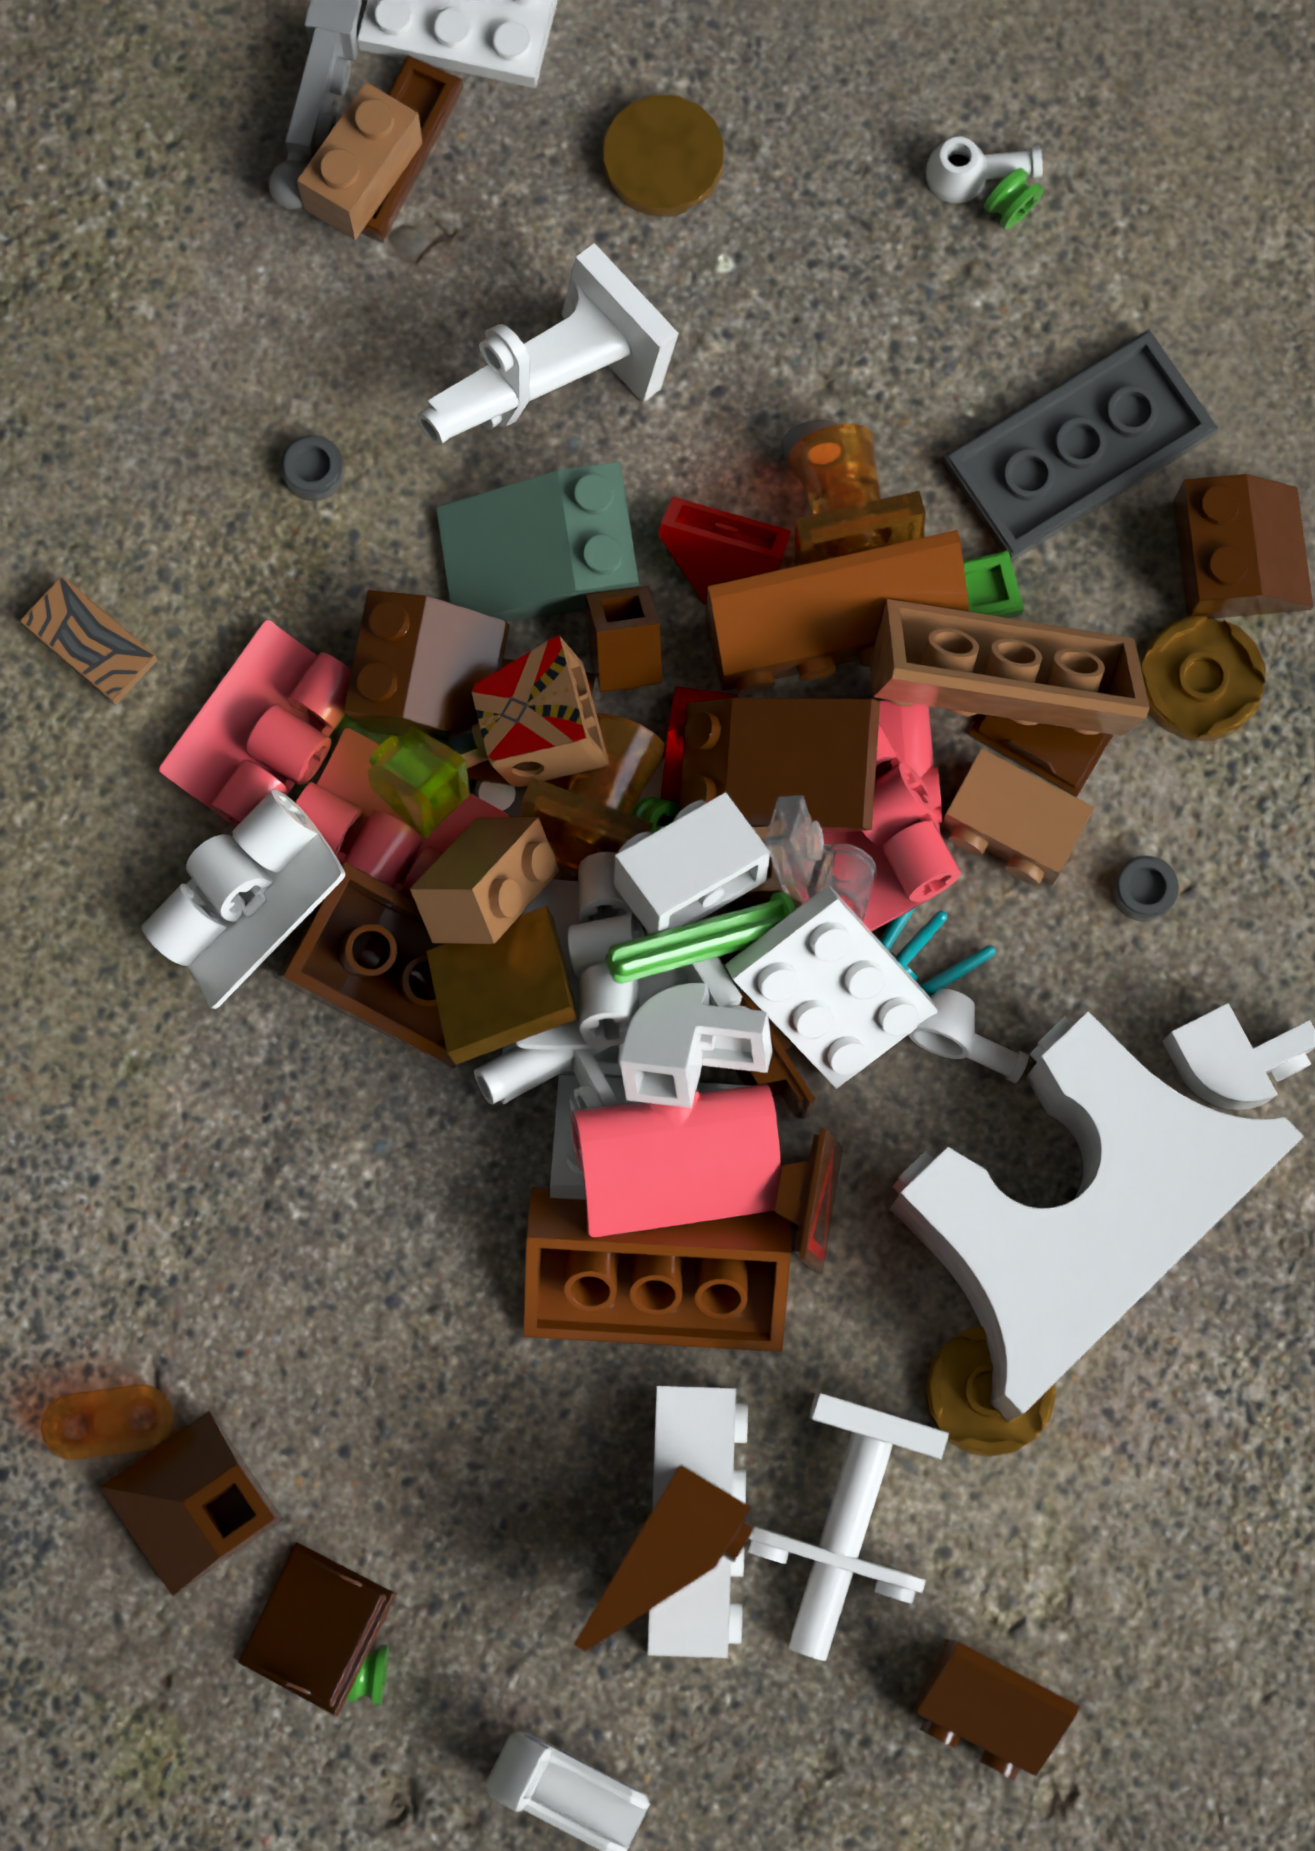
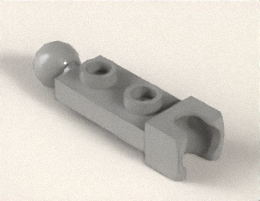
[269,0,363,209]

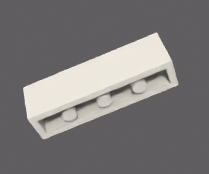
[648,1386,748,1658]

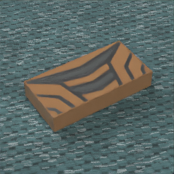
[20,576,158,706]

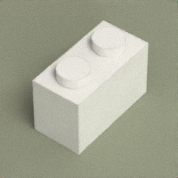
[614,792,770,935]

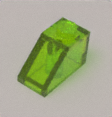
[367,726,470,839]

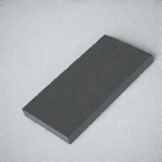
[942,329,1218,562]

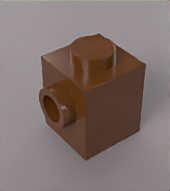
[586,586,662,692]

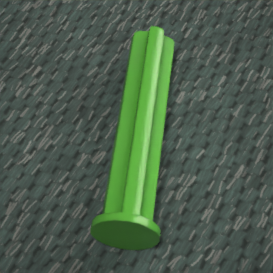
[605,891,796,984]

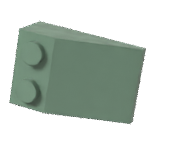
[436,461,639,622]

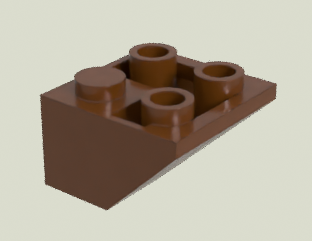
[100,1411,283,1596]

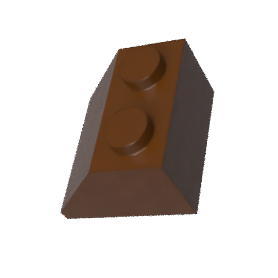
[1173,474,1313,619]
[343,590,510,741]
[911,1639,1080,1780]

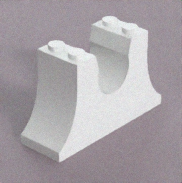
[890,1011,1304,1422]

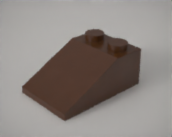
[679,698,880,835]
[275,862,456,1068]
[573,1464,755,1652]

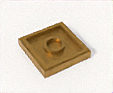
[426,906,578,1065]

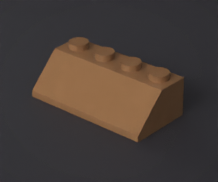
[870,599,1150,736]

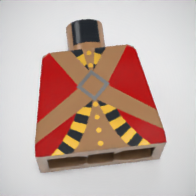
[449,635,610,787]

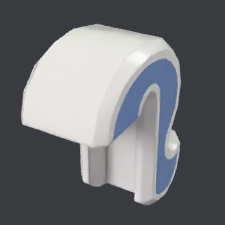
[485,1731,650,1851]

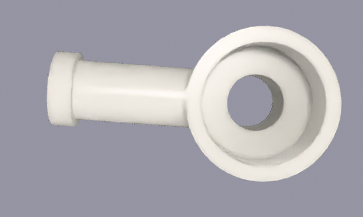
[926,137,1043,203]
[908,989,1029,1084]

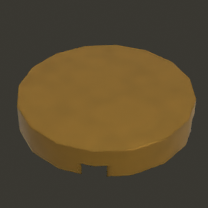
[603,95,724,217]
[1140,616,1266,741]
[925,1327,1056,1457]

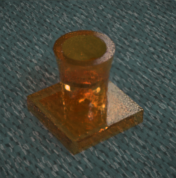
[789,424,926,566]
[521,713,666,870]

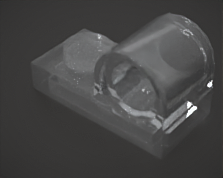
[765,795,876,922]

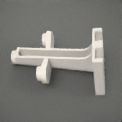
[417,243,679,445]
[474,929,742,1110]
[748,1393,949,1661]

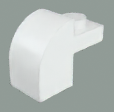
[620,983,772,1108]
[1162,1003,1315,1110]

